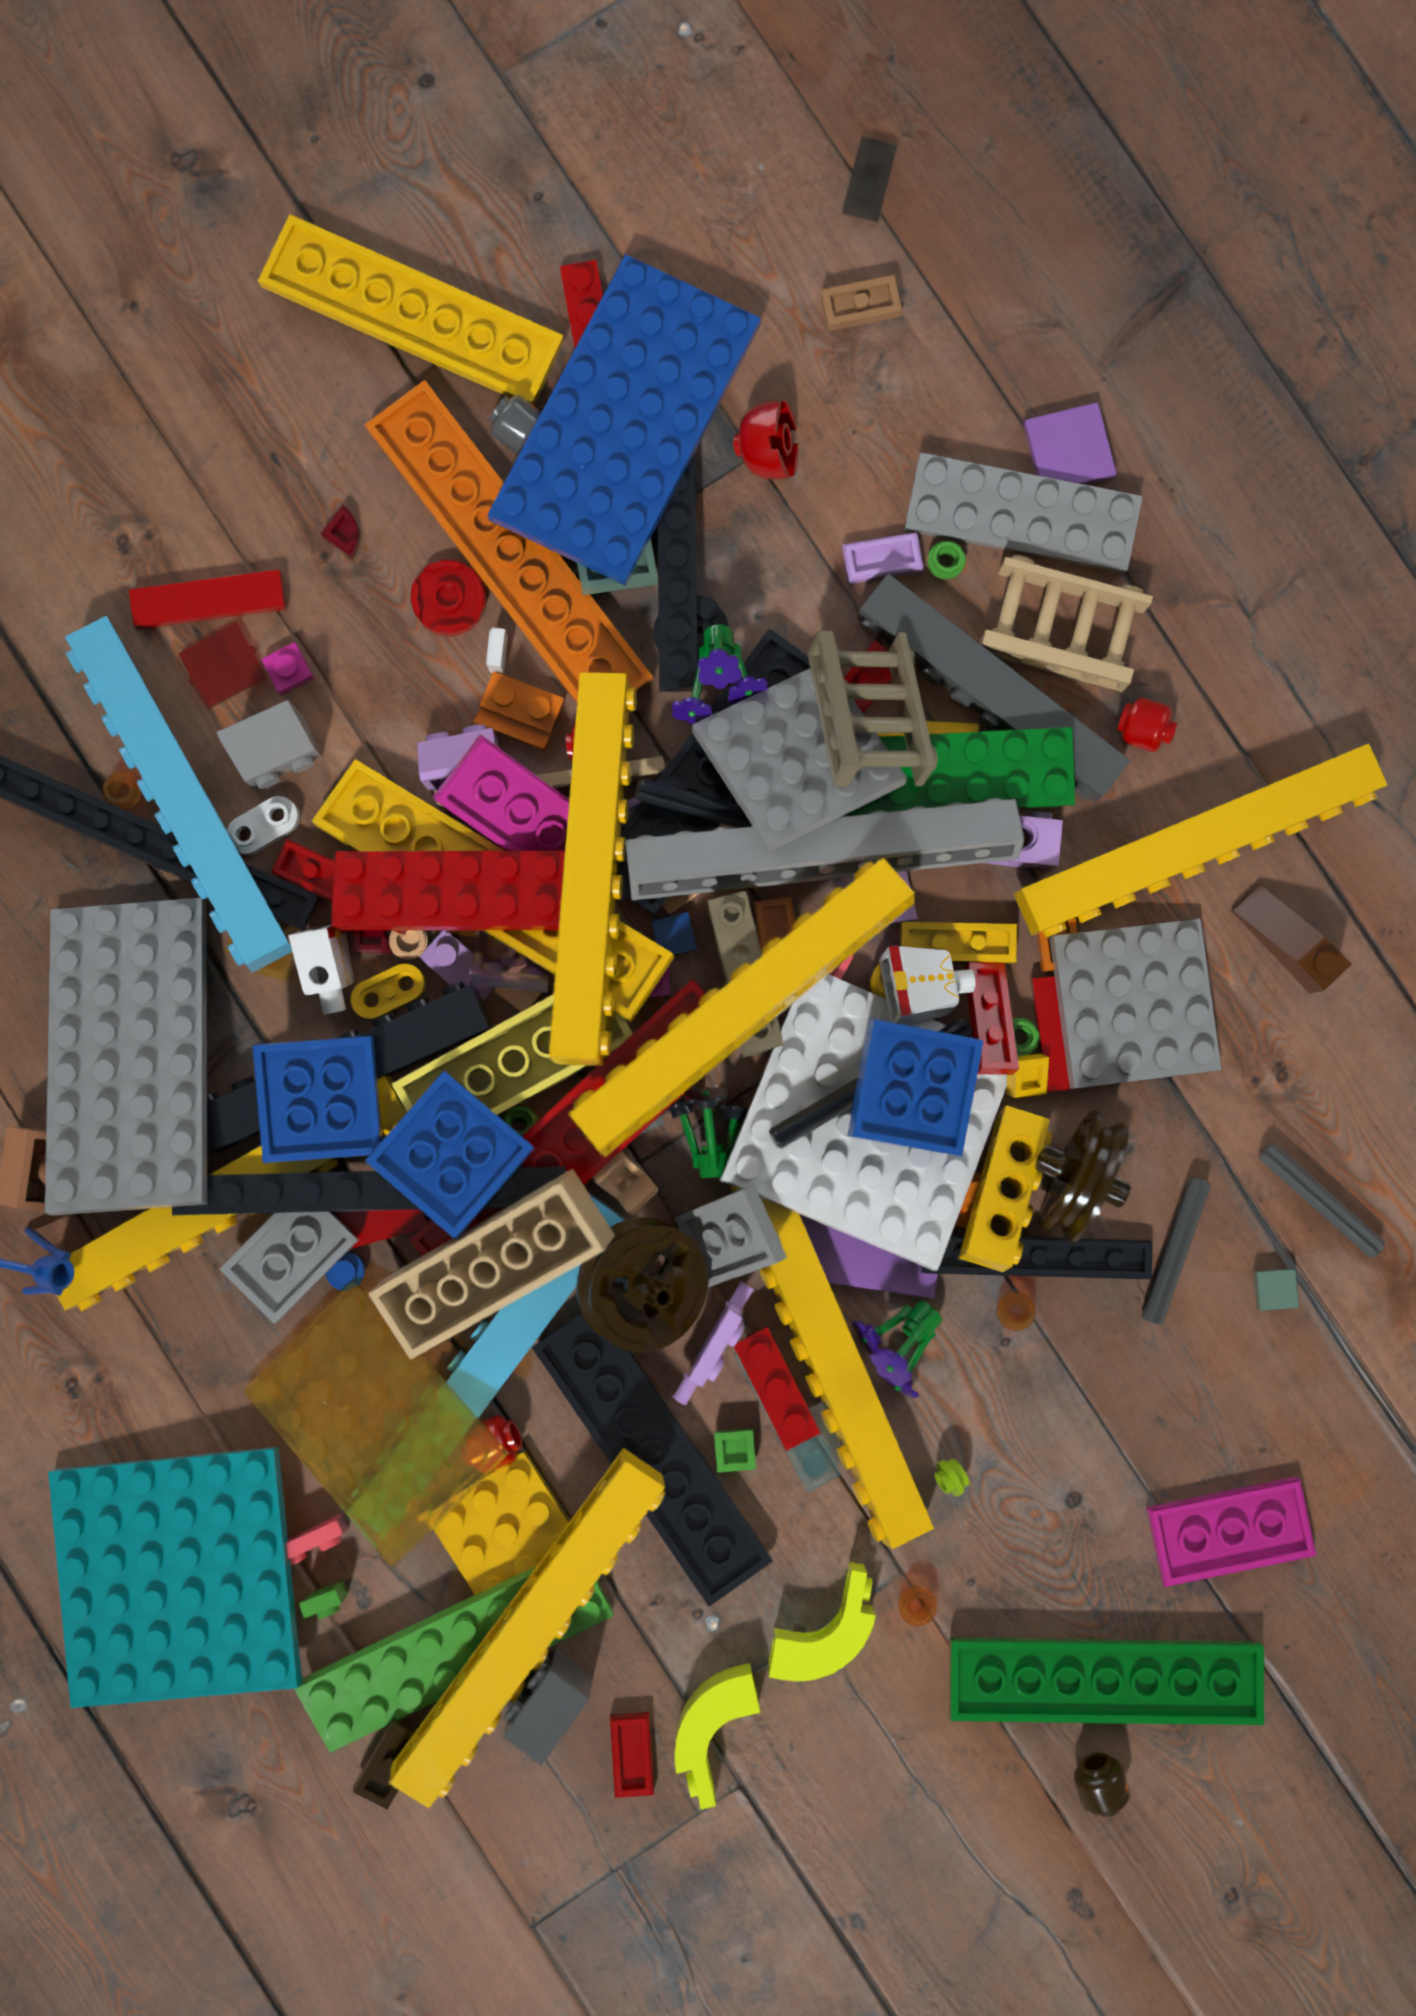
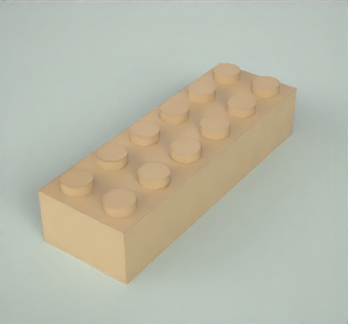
[368,1169,615,1360]

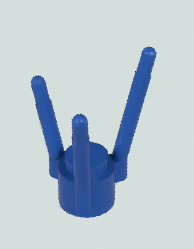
[0,1227,74,1295]

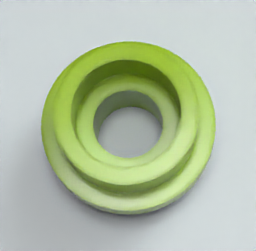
[934,1458,970,1497]

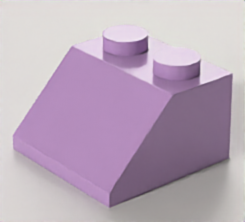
[417,725,499,794]

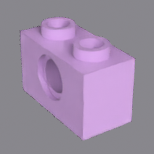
[985,811,1063,871]

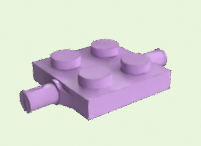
[673,1281,754,1405]

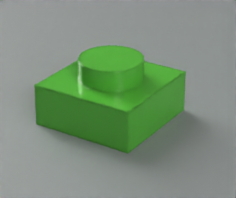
[714,1428,756,1473]
[299,1580,348,1619]

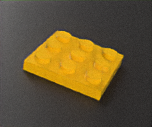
[425,1450,570,1594]

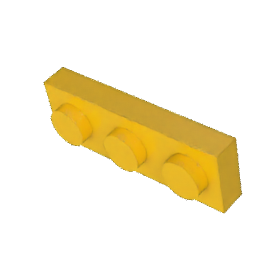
[900,922,1017,963]

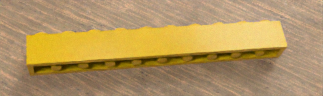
[549,672,637,1066]
[1014,743,1388,938]
[569,858,915,1157]
[57,1075,407,1312]
[730,1185,934,1549]
[389,1448,665,1808]

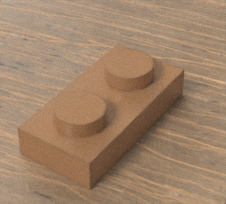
[820,275,902,331]

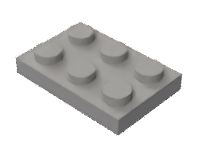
[674,1184,787,1287]
[219,1212,360,1324]

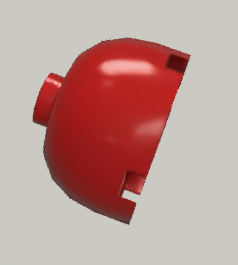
[733,401,799,480]

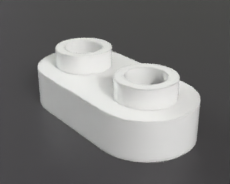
[227,796,300,856]

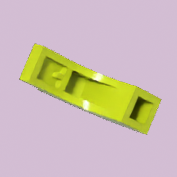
[767,1562,876,1681]
[675,1663,760,1810]

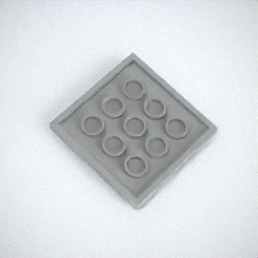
[692,668,906,852]
[1049,919,1222,1089]

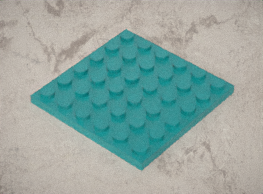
[48,1446,302,1708]

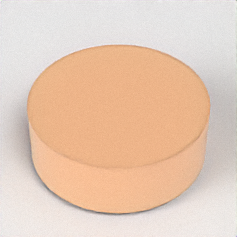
[389,930,429,961]

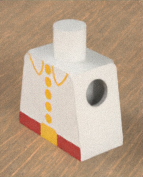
[289,925,354,1014]
[879,946,975,1026]

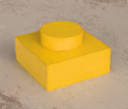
[1006,1053,1049,1098]

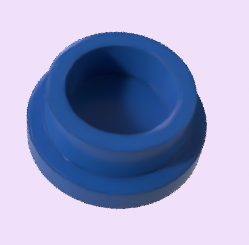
[326,1252,365,1291]

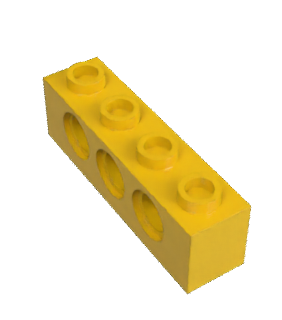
[959,1105,1052,1272]

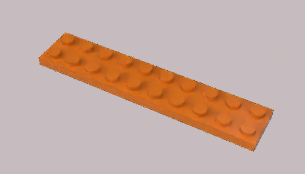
[364,380,654,704]

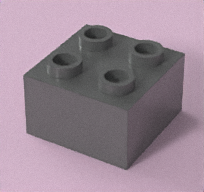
[503,1649,594,1766]

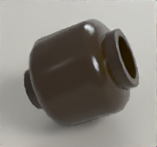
[1074,1752,1130,1817]

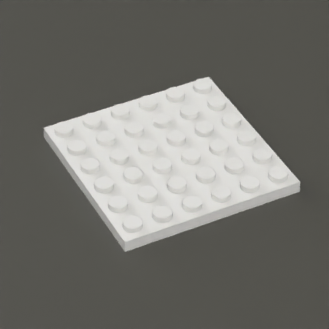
[720,974,1007,1271]

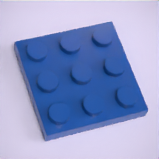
[847,1018,984,1156]
[252,1035,383,1163]
[365,1071,535,1239]

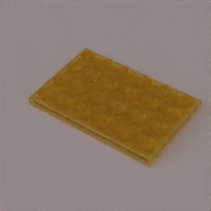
[243,1281,509,1567]

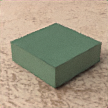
[1253,1268,1299,1311]

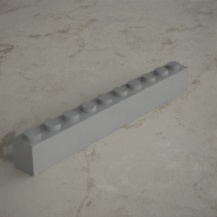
[626,798,1024,900]

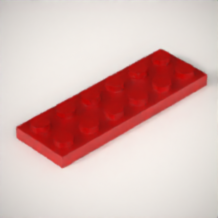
[331,851,565,930]

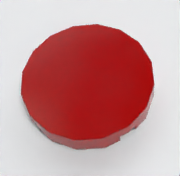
[410,559,487,637]

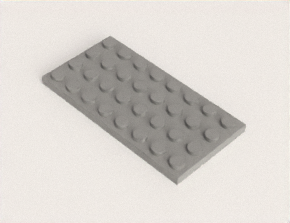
[45,898,207,1216]

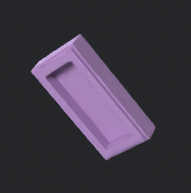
[842,532,923,585]

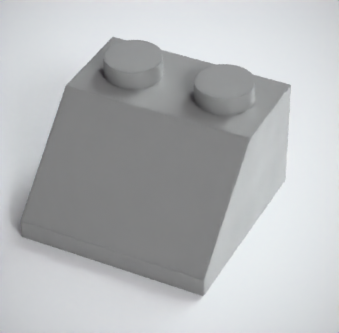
[216,700,322,789]

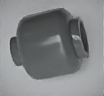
[488,395,541,453]

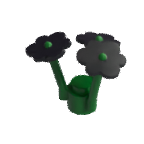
[661,1087,748,1178]

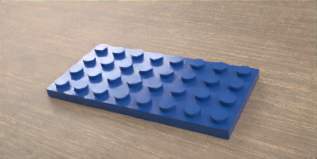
[487,254,761,586]

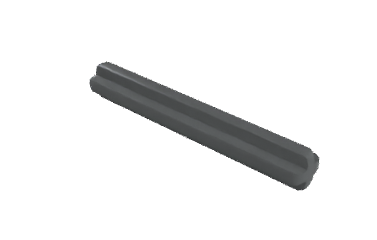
[1259,1144,1386,1258]
[1142,1177,1211,1325]

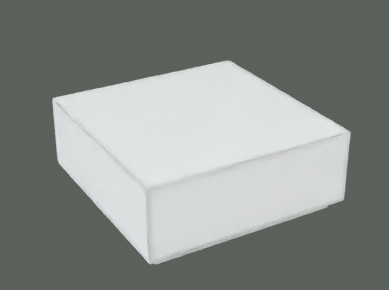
[486,628,509,675]

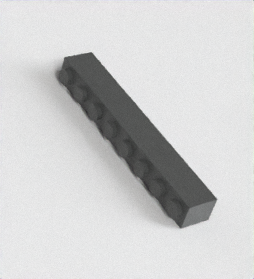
[857,574,1131,802]

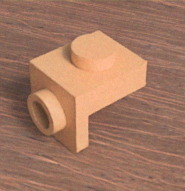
[592,1151,659,1215]

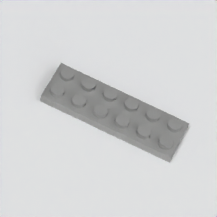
[904,452,1143,574]

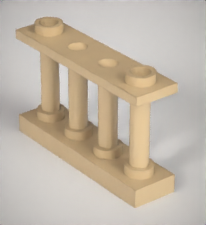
[979,555,1153,692]

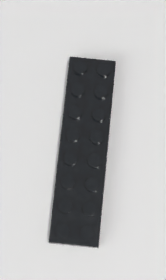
[617,628,810,917]
[532,1313,773,1607]

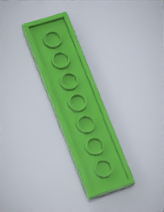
[294,1566,614,1753]

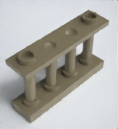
[807,631,937,786]
[707,891,784,1058]

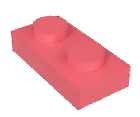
[286,1513,349,1566]

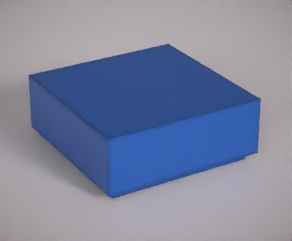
[651,912,697,956]

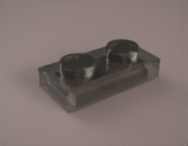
[842,136,898,222]

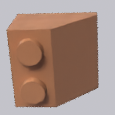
[0,1126,89,1214]

